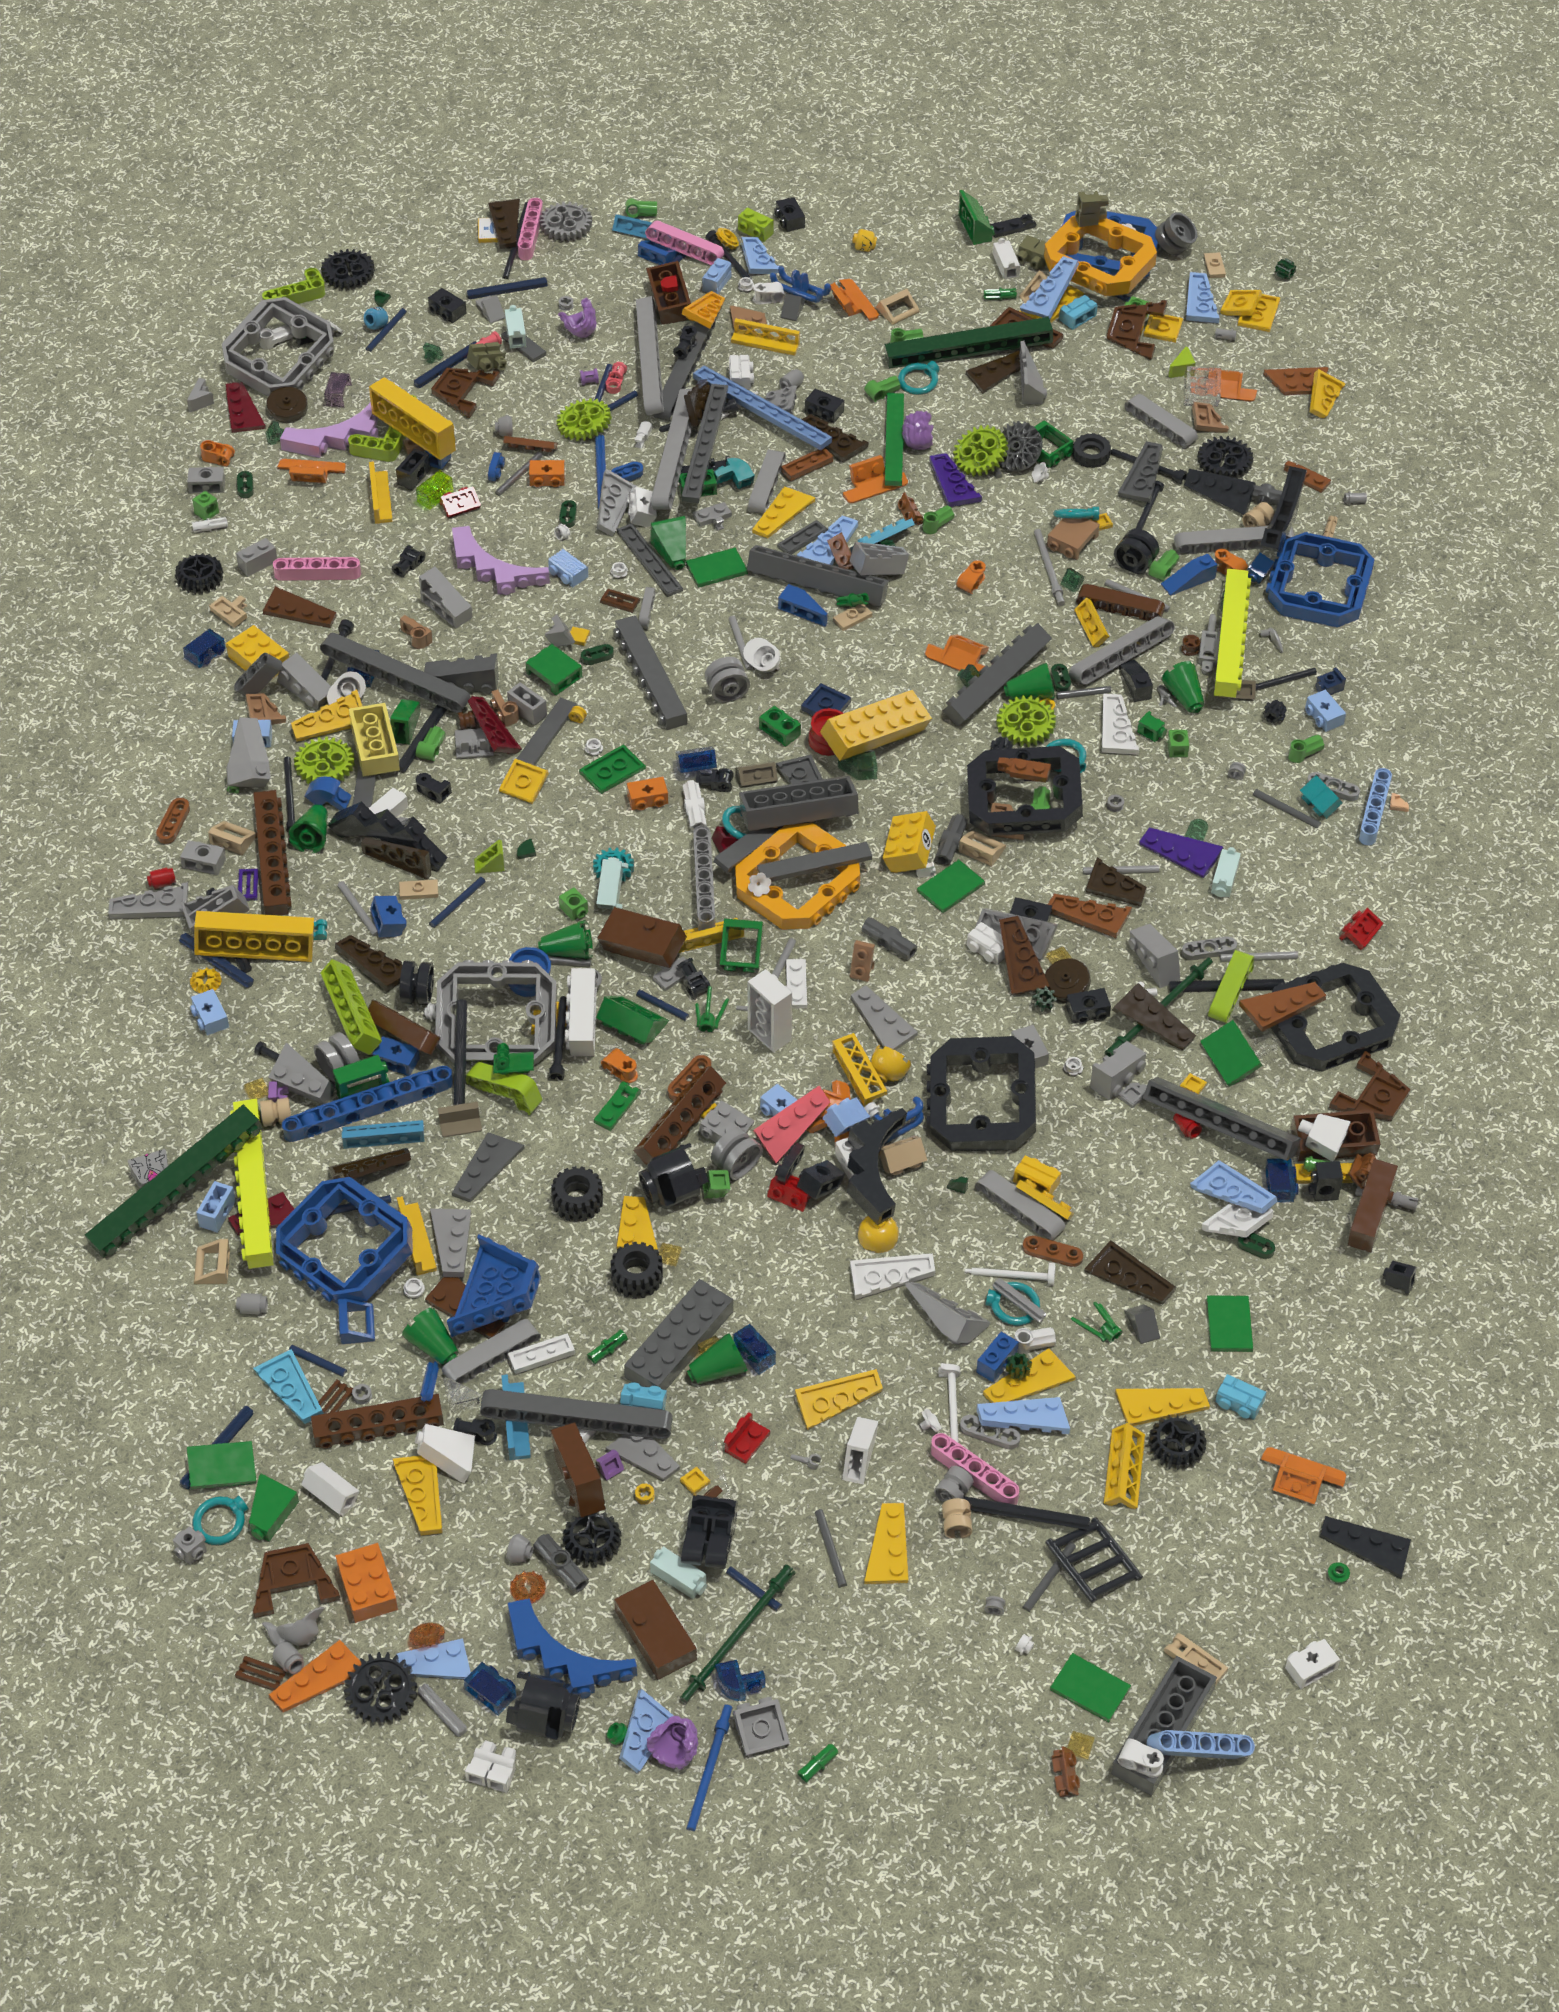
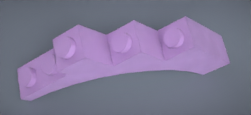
[280,402,378,458]
[452,526,550,595]

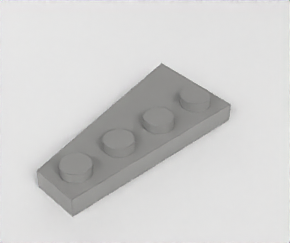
[430,1208,471,1277]

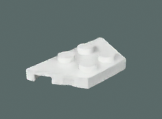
[1202,1203,1273,1237]

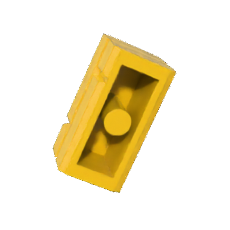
[1013,1155,1062,1194]

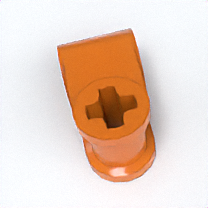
[200,440,235,467]
[1215,549,1248,575]
[956,560,986,594]
[601,1048,638,1083]

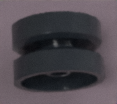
[1114,528,1160,574]
[400,960,434,1005]

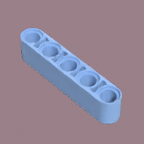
[1359,768,1392,846]
[1147,1730,1255,1759]

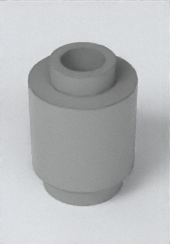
[779,369,804,389]
[236,1293,268,1315]
[273,1642,304,1674]

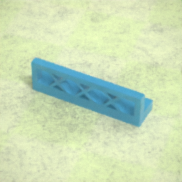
[612,214,682,238]
[342,1120,425,1149]
[501,1374,531,1460]

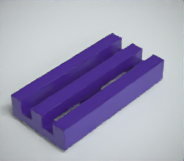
[238,869,259,901]

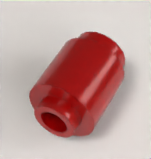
[146,867,176,890]

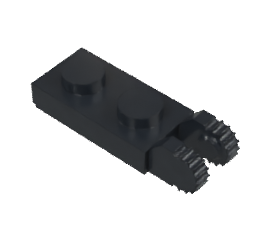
[990,214,1037,238]

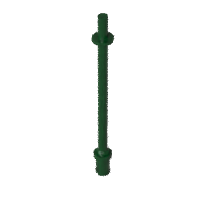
[1104,957,1213,1057]
[680,1564,796,1703]

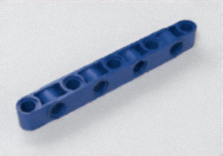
[282,1066,453,1142]

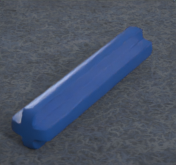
[420,1362,439,1402]

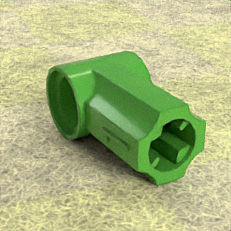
[625,198,657,218]
[890,328,924,343]
[864,376,900,402]
[922,505,955,535]
[1148,549,1180,582]
[416,726,445,761]
[1288,735,1325,763]
[1031,786,1050,809]

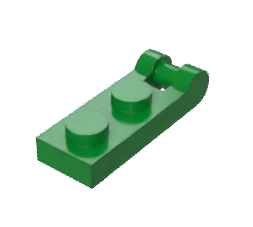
[594,1081,641,1131]

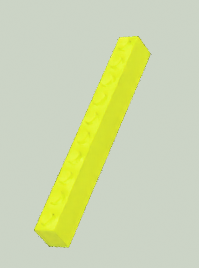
[1214,569,1251,698]
[230,1099,274,1269]

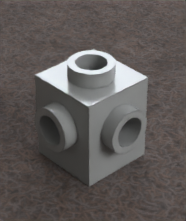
[173,1526,207,1565]

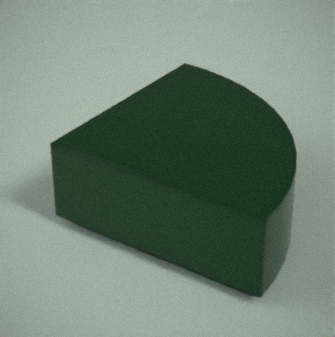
[374,290,391,307]
[517,839,536,860]
[946,1176,968,1194]

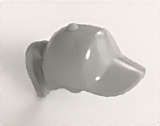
[262,1606,325,1646]

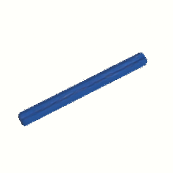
[595,435,606,509]

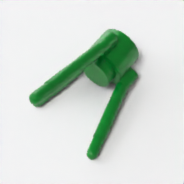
[695,986,729,1032]
[1071,1302,1123,1343]

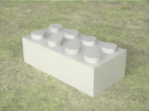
[565,968,597,1056]
[748,969,792,1053]

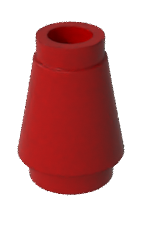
[1173,1113,1202,1139]

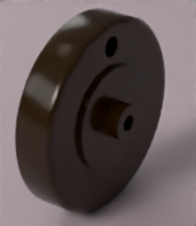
[266,387,308,422]
[1045,958,1091,1003]

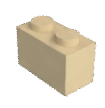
[879,1135,927,1175]

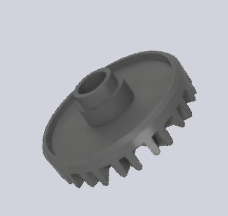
[999,421,1043,472]

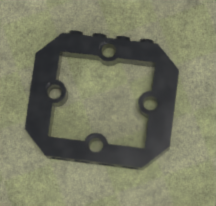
[967,746,1083,836]
[1271,963,1401,1072]
[927,1036,1036,1151]

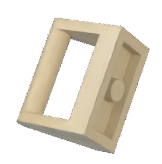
[875,289,920,325]
[208,821,257,855]
[959,830,1007,866]
[194,1239,230,1284]

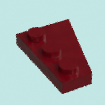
[228,1192,294,1235]

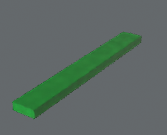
[885,393,904,486]

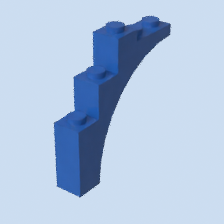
[508,1599,637,1699]

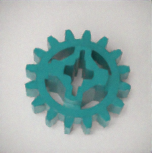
[593,847,634,882]

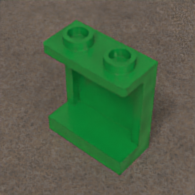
[525,644,583,696]

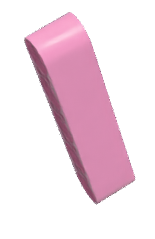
[518,198,543,260]
[645,221,724,265]
[273,557,361,581]
[931,1433,1019,1505]

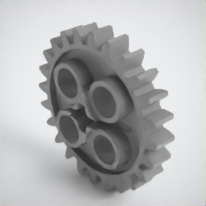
[540,201,592,241]

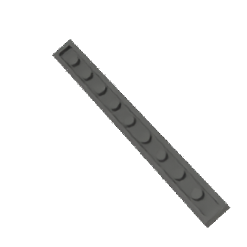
[682,384,728,503]

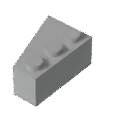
[419,566,472,628]
[277,653,331,710]
[180,885,250,932]

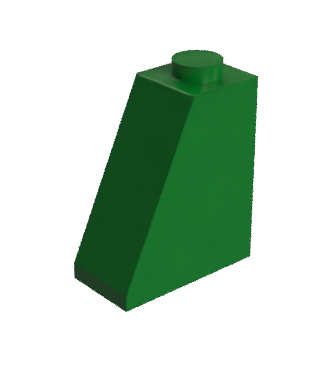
[390,699,421,745]
[249,1473,299,1542]

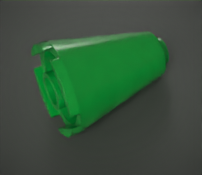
[1161,661,1204,713]
[1004,663,1055,700]
[289,805,328,853]
[538,920,593,959]
[402,1307,459,1366]
[687,1333,748,1384]

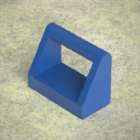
[638,240,680,265]
[338,1298,375,1344]

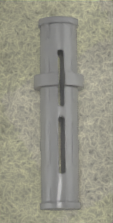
[1355,1185,1419,1211]

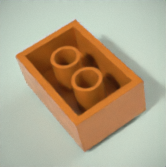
[335,1543,398,1623]

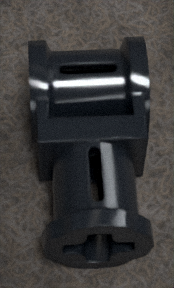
[673,326,697,359]
[392,545,426,577]
[696,768,734,792]
[677,958,710,999]
[453,1417,497,1445]

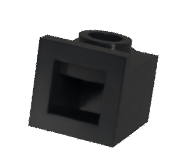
[1383,1261,1417,1295]

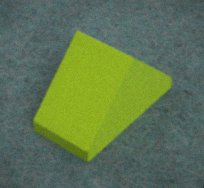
[1168,347,1196,378]
[474,839,505,874]

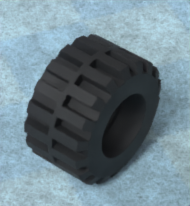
[551,1166,603,1222]
[610,1242,663,1299]

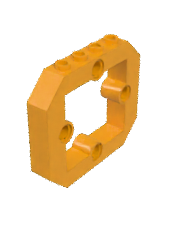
[1044,216,1157,296]
[735,823,860,930]

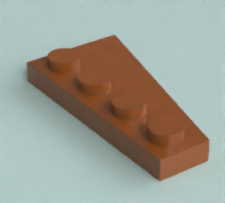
[1048,894,1132,938]
[1239,982,1327,1032]

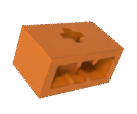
[529,460,565,487]
[627,777,668,810]

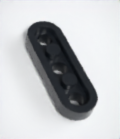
[775,1143,805,1184]

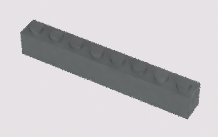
[747,545,889,606]
[613,615,687,730]
[942,623,1052,726]
[1143,1077,1301,1161]

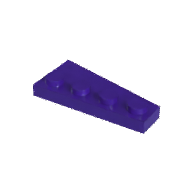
[929,453,982,507]

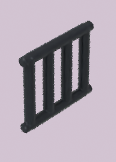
[1045,1517,1143,1603]

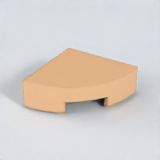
[1390,793,1409,812]

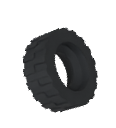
[1072,433,1111,468]

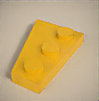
[1309,369,1346,418]
[617,1196,658,1250]

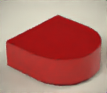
[661,275,679,292]

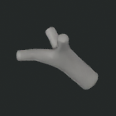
[1157,685,1178,707]

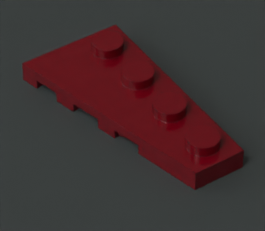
[225,382,266,433]
[468,696,522,754]

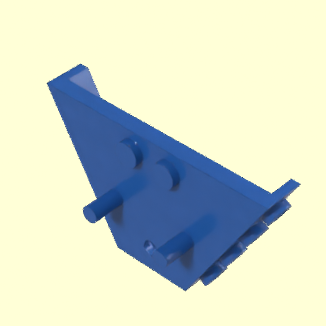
[447,1234,541,1337]

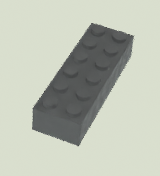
[739,775,859,831]
[624,1279,734,1390]
[1111,1656,1217,1796]

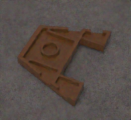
[1107,300,1168,360]
[431,368,500,418]
[1329,1051,1410,1121]
[253,1543,340,1618]

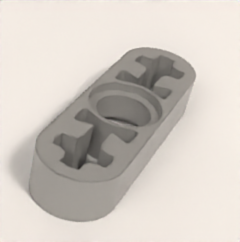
[639,587,656,629]
[1307,772,1360,801]
[1182,936,1237,960]
[960,1415,1020,1449]

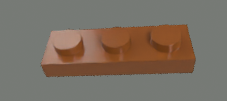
[503,436,558,452]
[781,448,833,481]

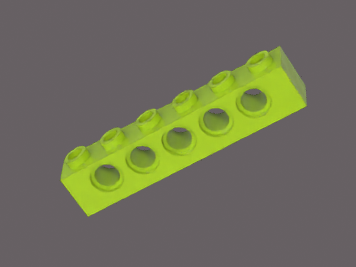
[320,959,382,1055]

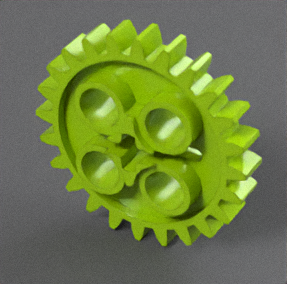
[556,398,612,441]
[953,425,1009,477]
[996,695,1056,747]
[294,736,355,784]

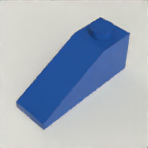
[1161,554,1218,596]
[778,584,828,627]

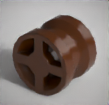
[1181,635,1200,656]
[458,710,476,730]

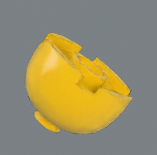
[871,1045,912,1082]
[858,1216,899,1253]

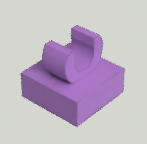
[268,1081,289,1102]
[596,1449,625,1480]

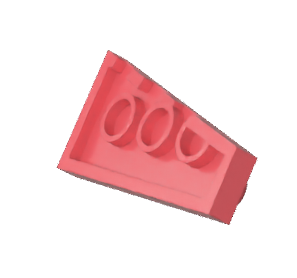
[752,1086,830,1164]

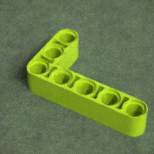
[348,395,417,462]

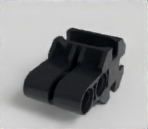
[681,1494,738,1569]

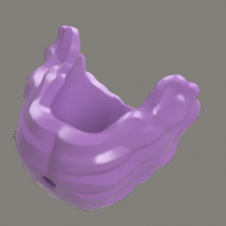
[558,297,597,338]
[902,411,933,450]
[647,1716,698,1769]

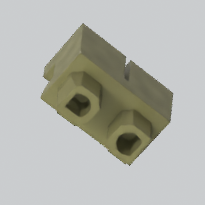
[1075,191,1109,227]
[1017,235,1046,270]
[467,342,507,372]

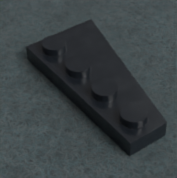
[1184,469,1256,515]
[1320,1516,1411,1579]

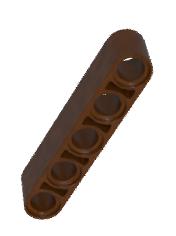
[1076,584,1165,621]
[368,999,441,1055]

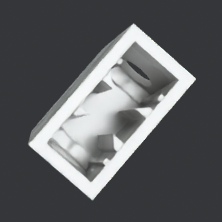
[1298,1114,1350,1161]

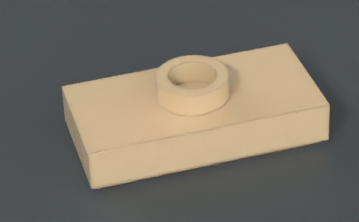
[1204,252,1226,278]
[833,605,872,631]
[399,879,438,900]

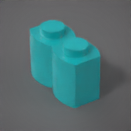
[1300,775,1343,819]

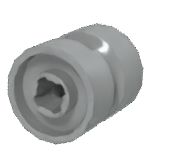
[934,1466,974,1502]

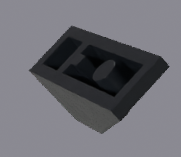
[1119,660,1153,702]

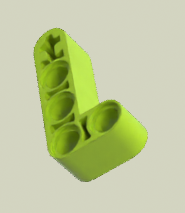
[262,268,326,304]
[1208,950,1254,1023]
[466,1062,542,1116]

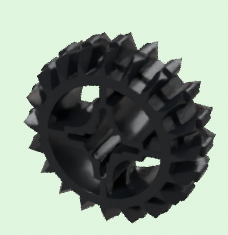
[175,553,224,595]
[1148,1414,1207,1470]
[562,1511,622,1566]

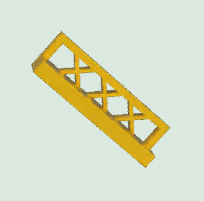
[731,318,800,356]
[369,461,393,524]
[679,918,744,953]
[832,1033,887,1107]
[397,1196,437,1276]
[1104,1423,1145,1509]

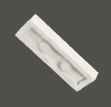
[786,959,807,1009]
[508,1333,575,1374]

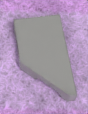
[1118,1083,1147,1108]

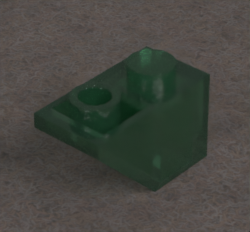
[838,751,878,780]

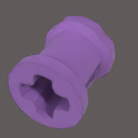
[580,368,599,386]

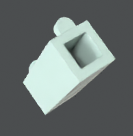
[505,305,526,349]
[1211,847,1241,898]
[597,857,628,909]
[650,1546,707,1599]

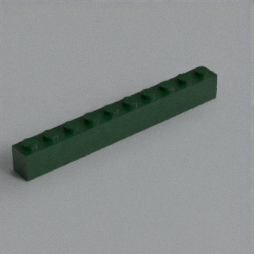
[884,317,1053,369]
[85,1104,262,1258]

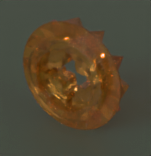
[510,1570,546,1603]
[409,1623,445,1648]

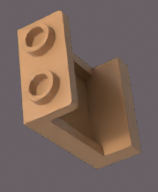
[1047,511,1100,560]

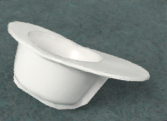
[743,638,780,672]
[327,671,366,705]

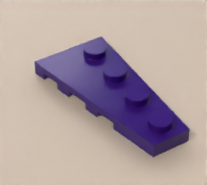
[1139,827,1224,878]

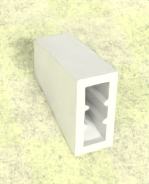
[842,1417,878,1484]
[415,1424,475,1483]

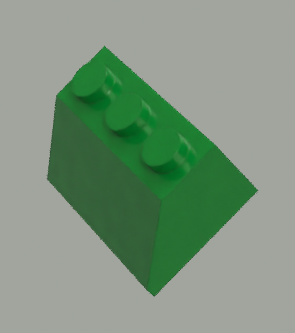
[958,190,994,245]
[596,995,670,1045]

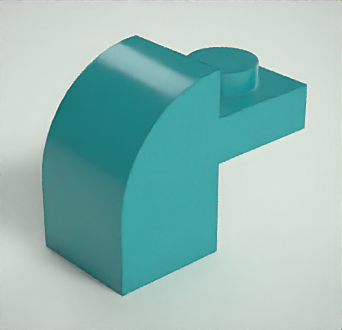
[714,458,755,489]

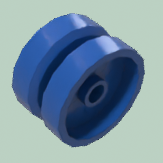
[508,947,551,997]

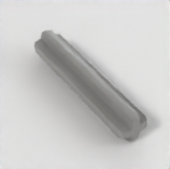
[993,1278,1046,1323]
[418,1684,467,1737]

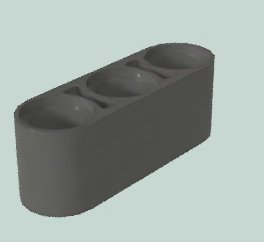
[234,653,282,696]

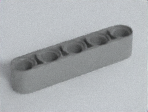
[1124,394,1198,449]
[748,449,786,514]
[975,1170,1065,1240]
[442,1319,541,1388]

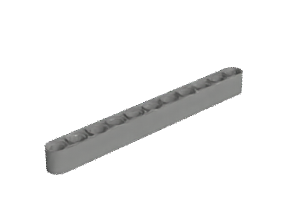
[636,296,664,416]
[651,388,692,510]

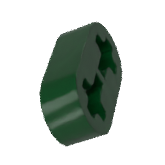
[237,471,254,499]
[559,500,577,528]
[581,644,614,665]
[1051,664,1071,692]
[1237,1233,1275,1259]

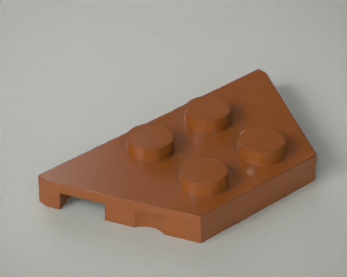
[1264,367,1329,395]

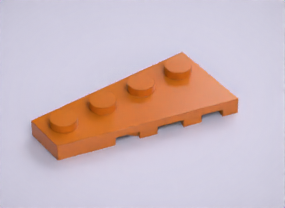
[269,1640,361,1713]

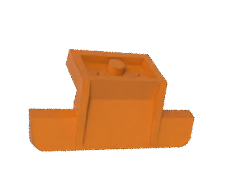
[831,279,879,321]
[1190,368,1257,401]
[843,455,908,503]
[277,459,346,483]
[925,634,989,677]
[806,1080,850,1142]
[1261,1447,1346,1504]

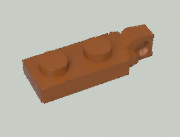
[1284,461,1331,493]
[997,757,1051,783]

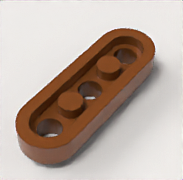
[156,798,190,844]
[668,1055,711,1101]
[1023,1236,1083,1267]

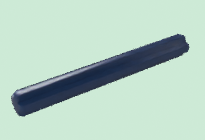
[467,277,548,299]
[414,341,477,388]
[179,933,254,988]
[180,1406,254,1490]

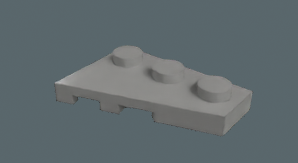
[606,1434,680,1482]

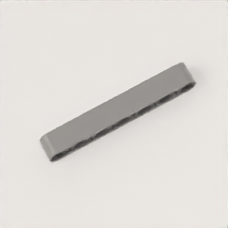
[1174,526,1295,555]
[1069,617,1175,685]
[693,825,715,931]

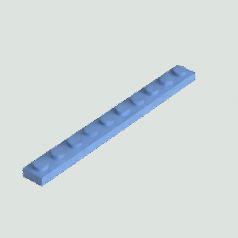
[693,366,832,450]

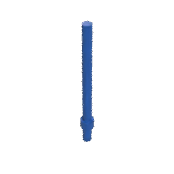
[686,1704,733,1831]

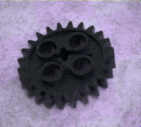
[321,249,375,290]
[1197,436,1254,478]
[344,1652,418,1726]

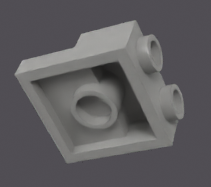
[698,1100,754,1143]
[733,1697,790,1756]

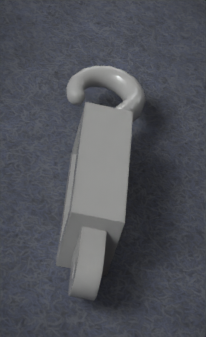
[1198,614,1220,675]

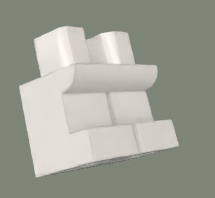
[465,1740,516,1793]

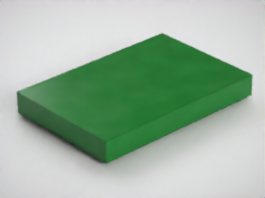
[686,547,748,588]
[579,744,646,794]
[917,859,985,913]
[1200,1020,1263,1087]
[1206,1295,1253,1352]
[186,1441,256,1490]
[1050,1653,1131,1723]

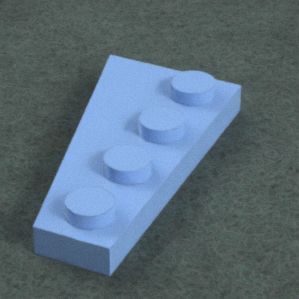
[1020,256,1079,319]
[797,515,858,565]

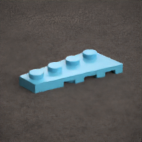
[849,518,915,553]
[253,1349,324,1424]

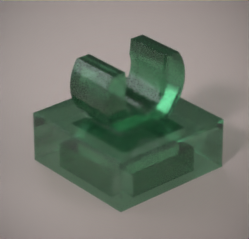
[423,342,444,364]
[265,421,284,445]
[1060,568,1084,592]
[957,664,981,687]

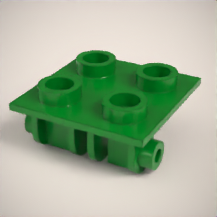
[493,1043,534,1075]

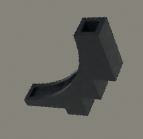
[1261,466,1307,553]
[327,801,448,871]
[847,1108,907,1225]

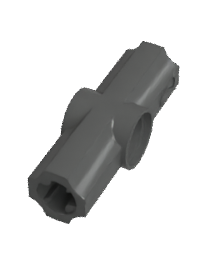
[1252,483,1282,505]
[935,814,968,865]
[862,917,917,960]
[533,1534,589,1593]

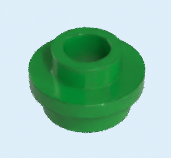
[1328,1562,1350,1583]
[607,1722,627,1745]

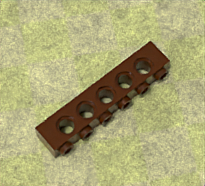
[633,1066,726,1165]
[311,1394,444,1449]

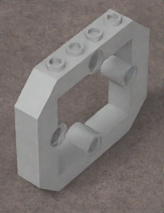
[222,297,334,396]
[435,960,557,1066]

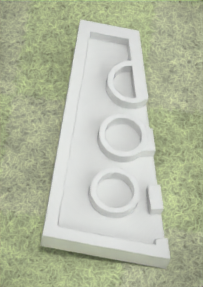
[1102,694,1139,755]
[850,1253,935,1300]

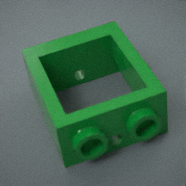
[1034,420,1074,469]
[720,918,764,973]
[333,1055,390,1099]

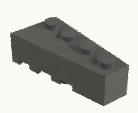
[424,653,499,694]

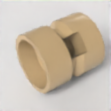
[1242,502,1275,528]
[260,1097,291,1127]
[942,1498,972,1538]

